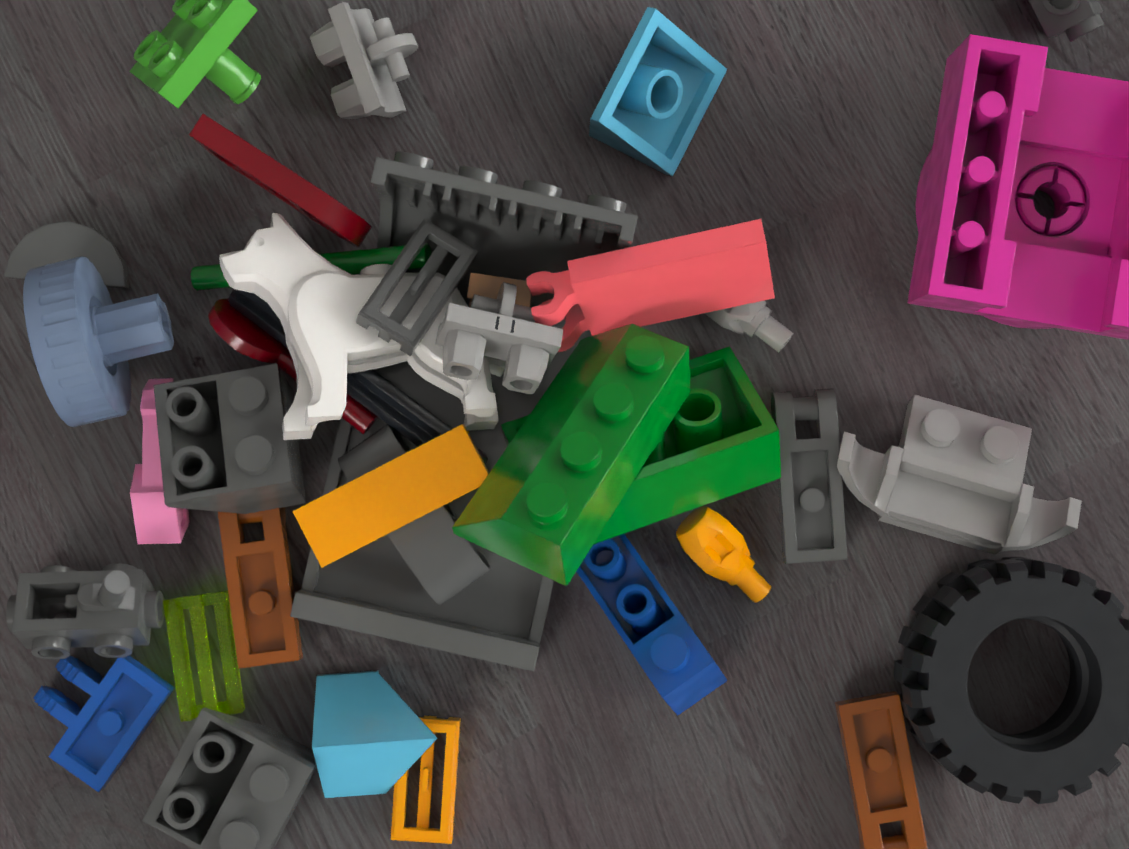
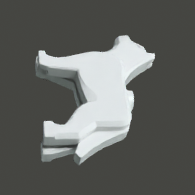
[219,213,506,440]

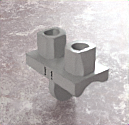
[310,2,419,120]
[435,282,564,394]

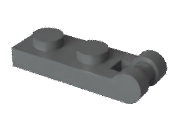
[771,388,848,564]

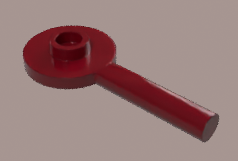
[208,298,378,435]

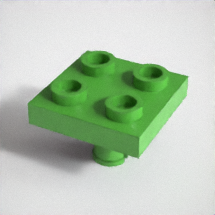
[129,0,261,108]

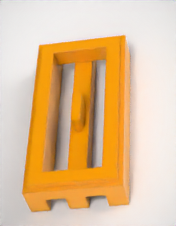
[391,716,461,844]

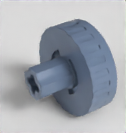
[23,256,174,427]

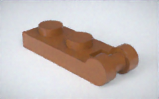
[218,507,303,669]
[835,691,928,849]

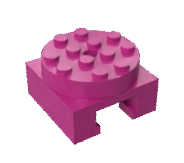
[907,34,1129,340]

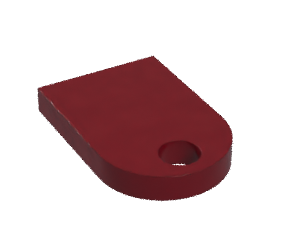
[189,114,372,248]

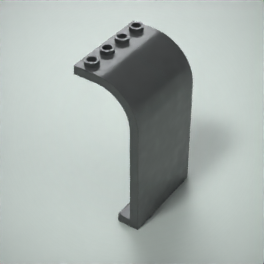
[290,151,638,672]

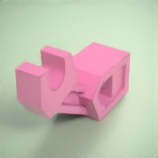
[130,378,190,544]

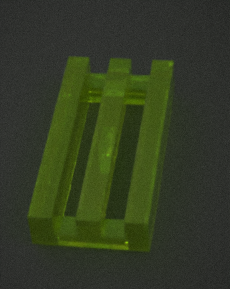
[163,590,245,722]

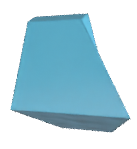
[312,670,438,798]

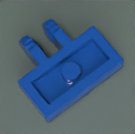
[33,656,175,792]

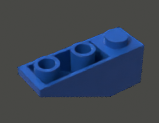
[576,534,728,716]

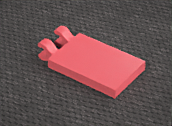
[526,219,775,352]

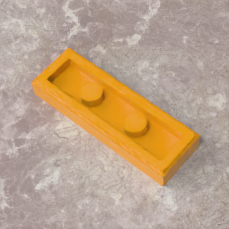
[292,424,489,568]

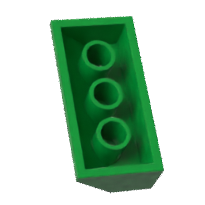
[452,324,690,586]
[501,346,781,544]

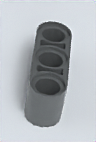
[338,424,491,605]

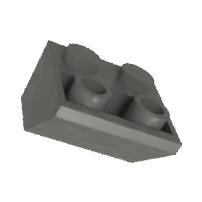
[153,363,306,514]
[142,707,317,849]

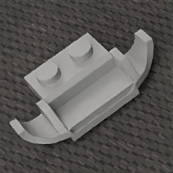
[837,395,1082,555]

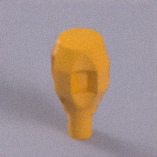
[676,506,771,603]

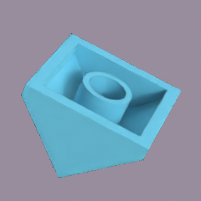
[589,7,727,176]

